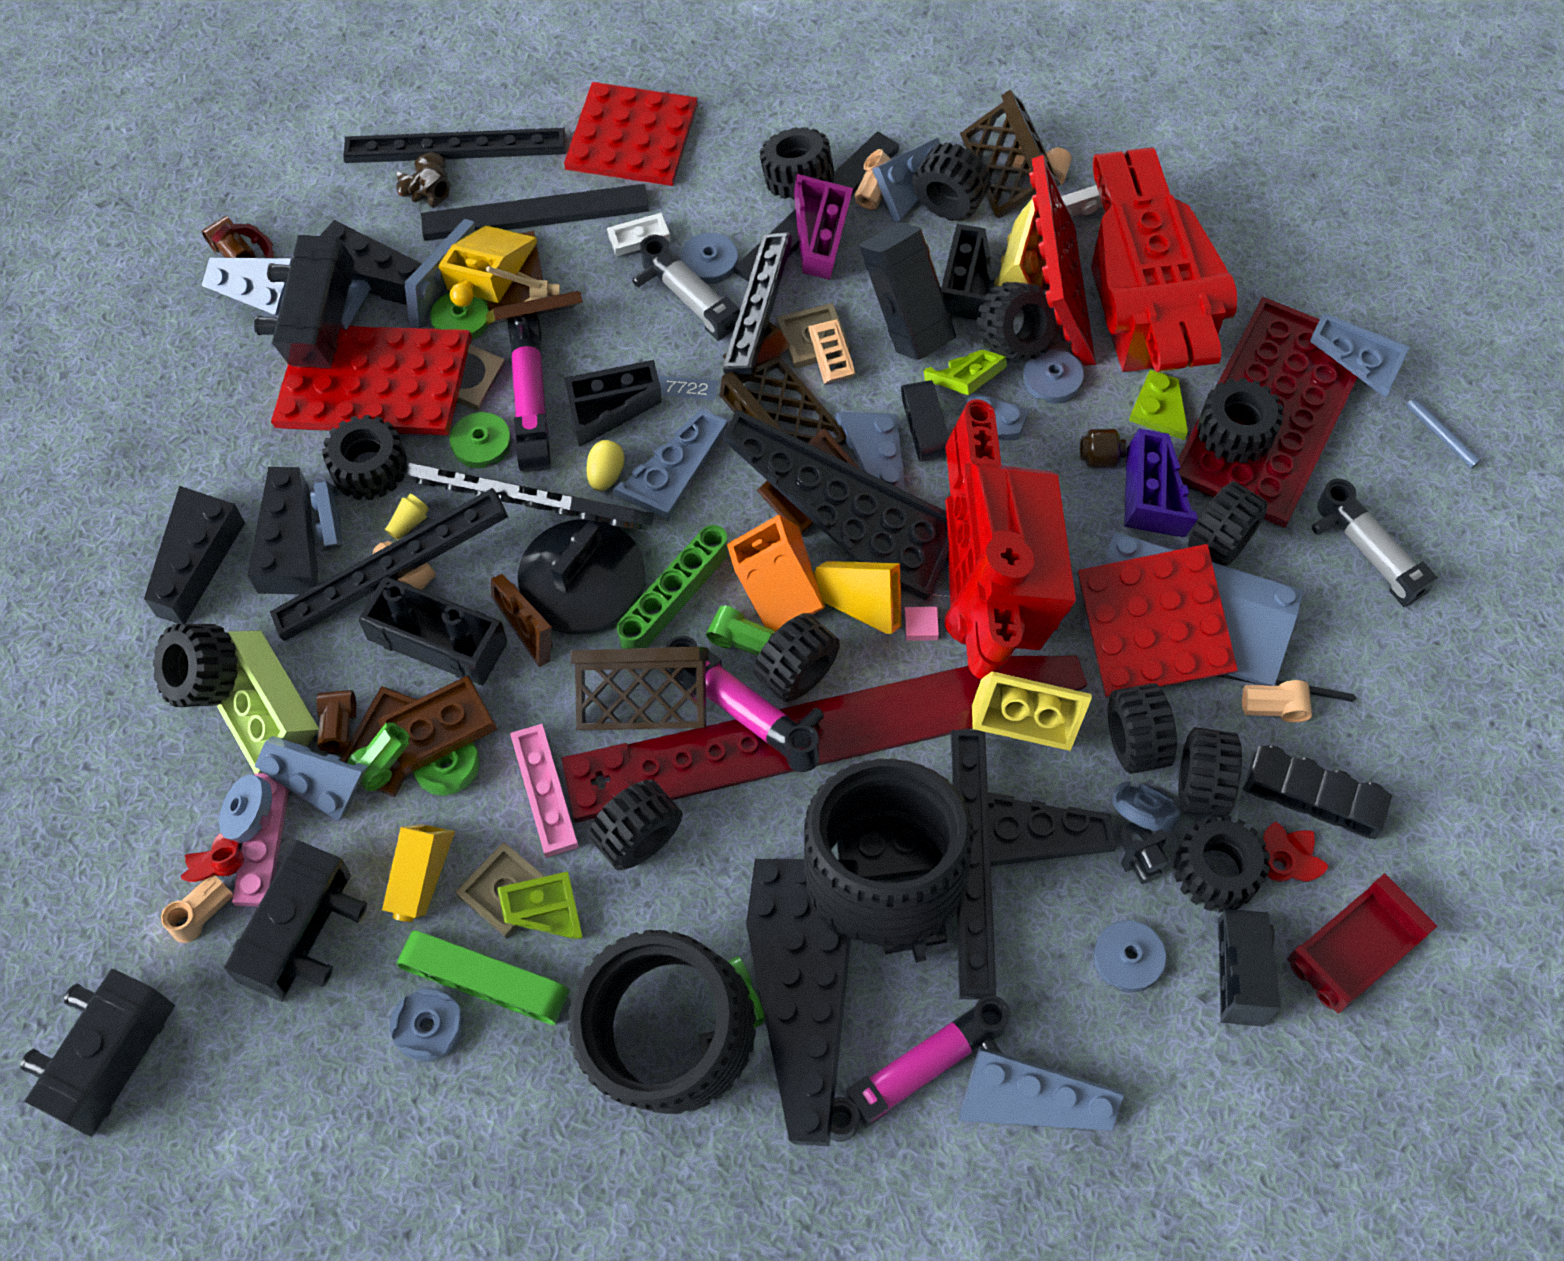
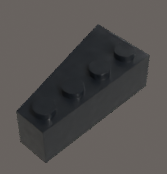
[320,220,422,305]
[248,467,319,594]
[144,486,245,624]

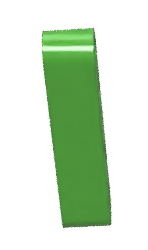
[617,525,728,649]
[396,930,570,1025]

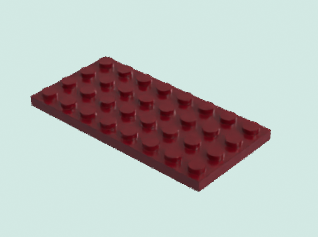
[1178,296,1358,528]

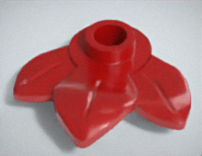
[1262,822,1328,882]
[181,833,244,882]

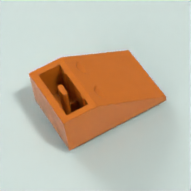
[727,515,825,632]

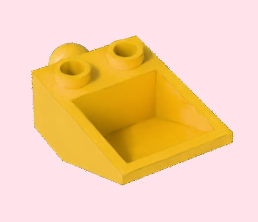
[438,226,537,307]

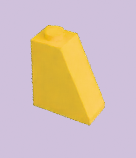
[814,561,902,634]
[382,824,455,922]

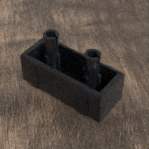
[859,222,957,360]
[254,235,355,368]
[359,576,507,686]
[223,840,367,1002]
[20,968,176,1138]

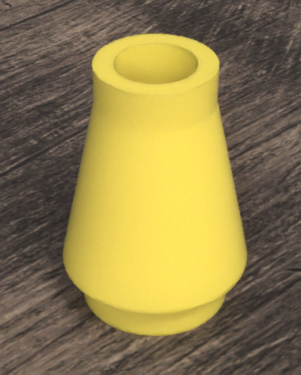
[384,494,430,540]

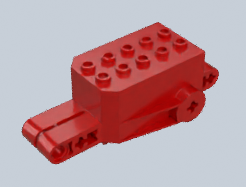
[1091,147,1237,372]
[944,399,1076,679]

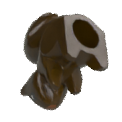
[396,152,450,209]

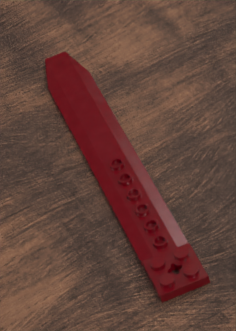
[561,656,1087,823]

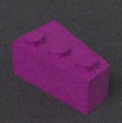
[794,174,853,280]

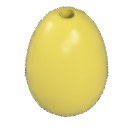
[586,440,625,491]

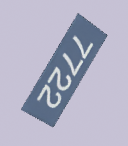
[659,376,718,400]

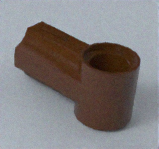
[201,216,256,258]
[317,690,357,755]

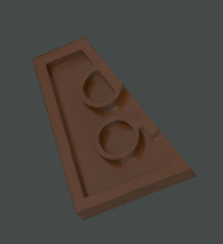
[491,574,553,667]

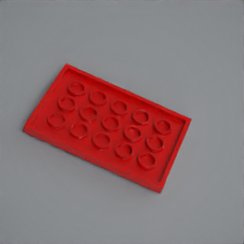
[1029,155,1096,366]
[271,326,472,436]

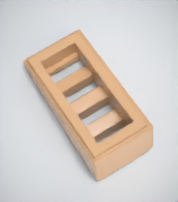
[808,319,856,385]

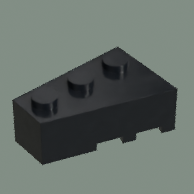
[941,224,995,321]
[564,360,662,447]
[1218,909,1281,1027]

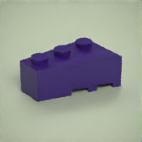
[1124,428,1198,537]

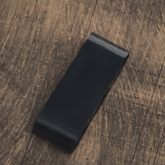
[901,380,949,461]

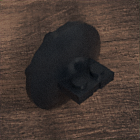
[517,519,646,635]

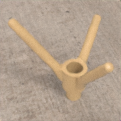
[486,266,560,302]

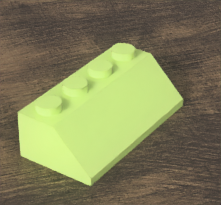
[216,631,319,773]

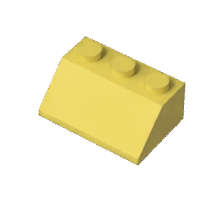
[994,199,1047,287]
[972,672,1092,751]

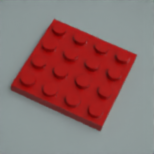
[564,82,698,186]
[1077,544,1238,698]

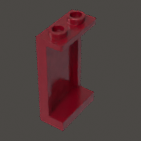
[1287,873,1438,1014]

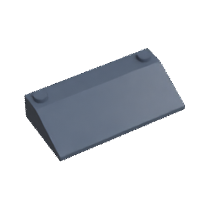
[1082,532,1304,686]

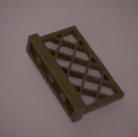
[960,89,1061,218]
[719,356,847,446]
[571,647,709,730]

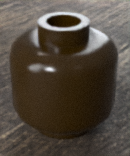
[1080,429,1127,468]

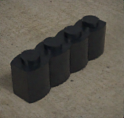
[1243,745,1393,839]

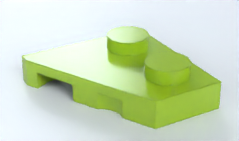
[923,349,1007,395]
[1129,369,1188,440]
[497,871,583,940]

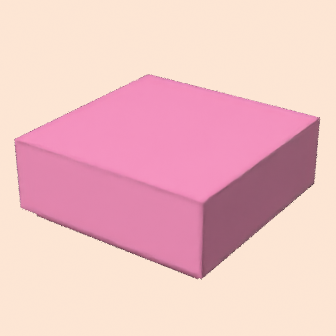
[904,607,939,641]

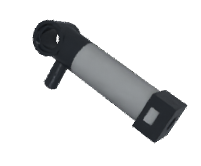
[632,234,740,341]
[1312,479,1438,607]

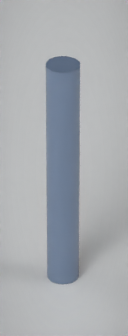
[1406,397,1481,469]

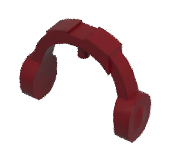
[211,222,274,258]

